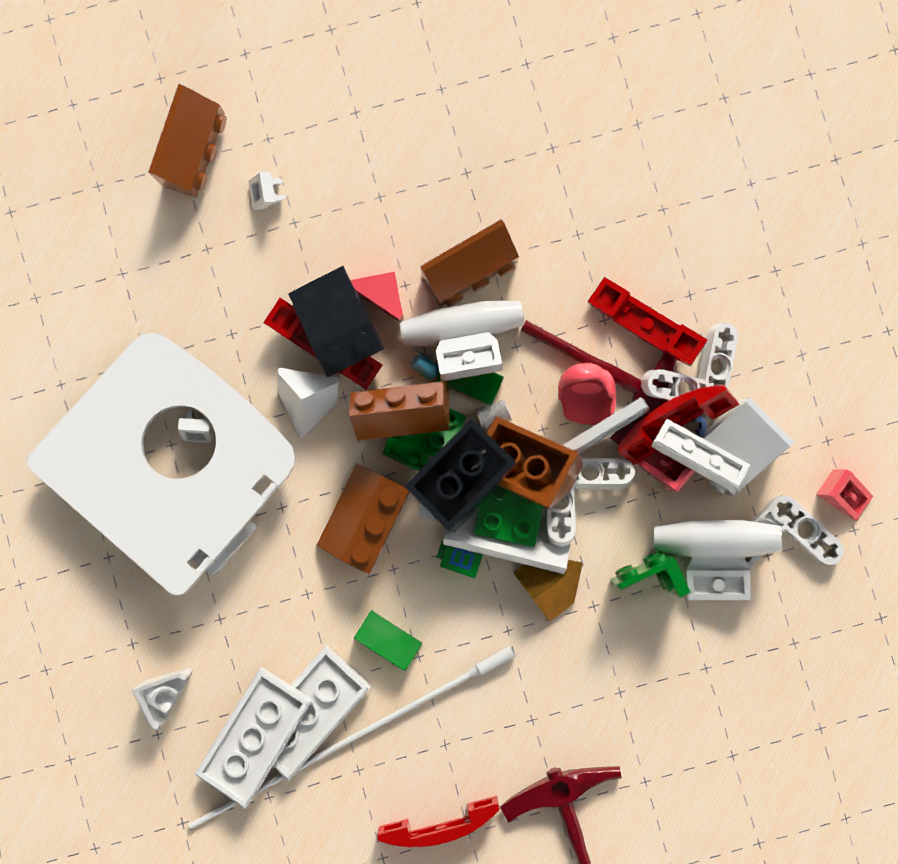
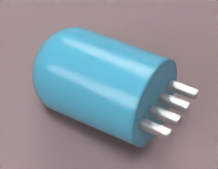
[407,352,439,380]

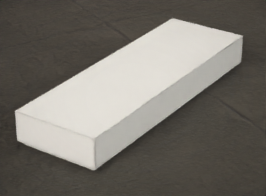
[563,398,650,454]
[651,419,750,493]

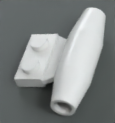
[400,301,524,382]
[654,520,782,601]

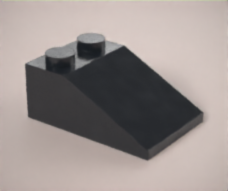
[288,266,385,378]
[404,418,517,533]

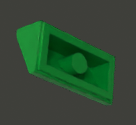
[436,372,504,405]
[354,610,422,671]

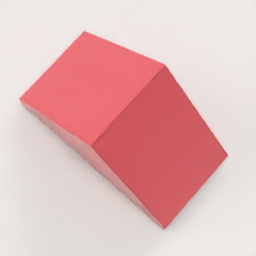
[351,272,404,322]
[637,451,695,492]
[816,469,873,521]

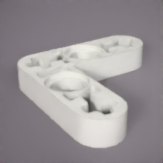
[641,323,738,401]
[546,458,635,547]
[746,495,844,566]

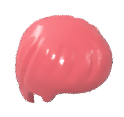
[558,363,616,425]

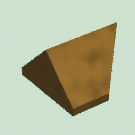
[513,560,583,621]

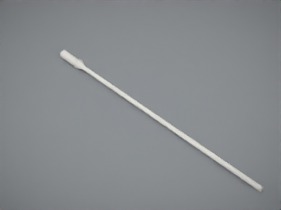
[188,646,516,829]

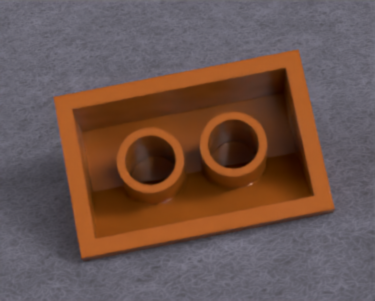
[148,84,227,198]
[420,219,519,307]
[349,380,450,441]
[487,416,583,509]
[317,463,410,574]

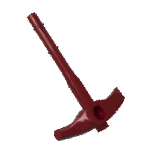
[521,320,677,445]
[500,766,622,864]

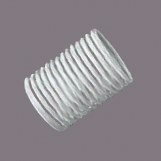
[476,399,511,430]

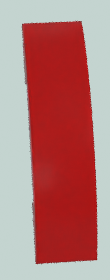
[587,276,708,367]
[263,297,383,390]
[617,385,740,465]
[377,796,500,847]

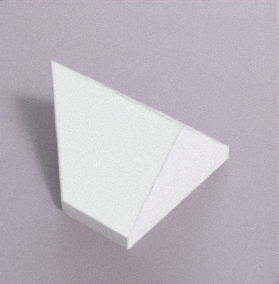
[277,368,339,440]
[132,668,193,730]

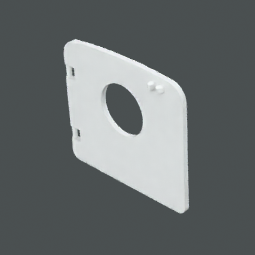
[27,333,296,596]

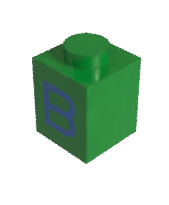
[436,540,483,579]

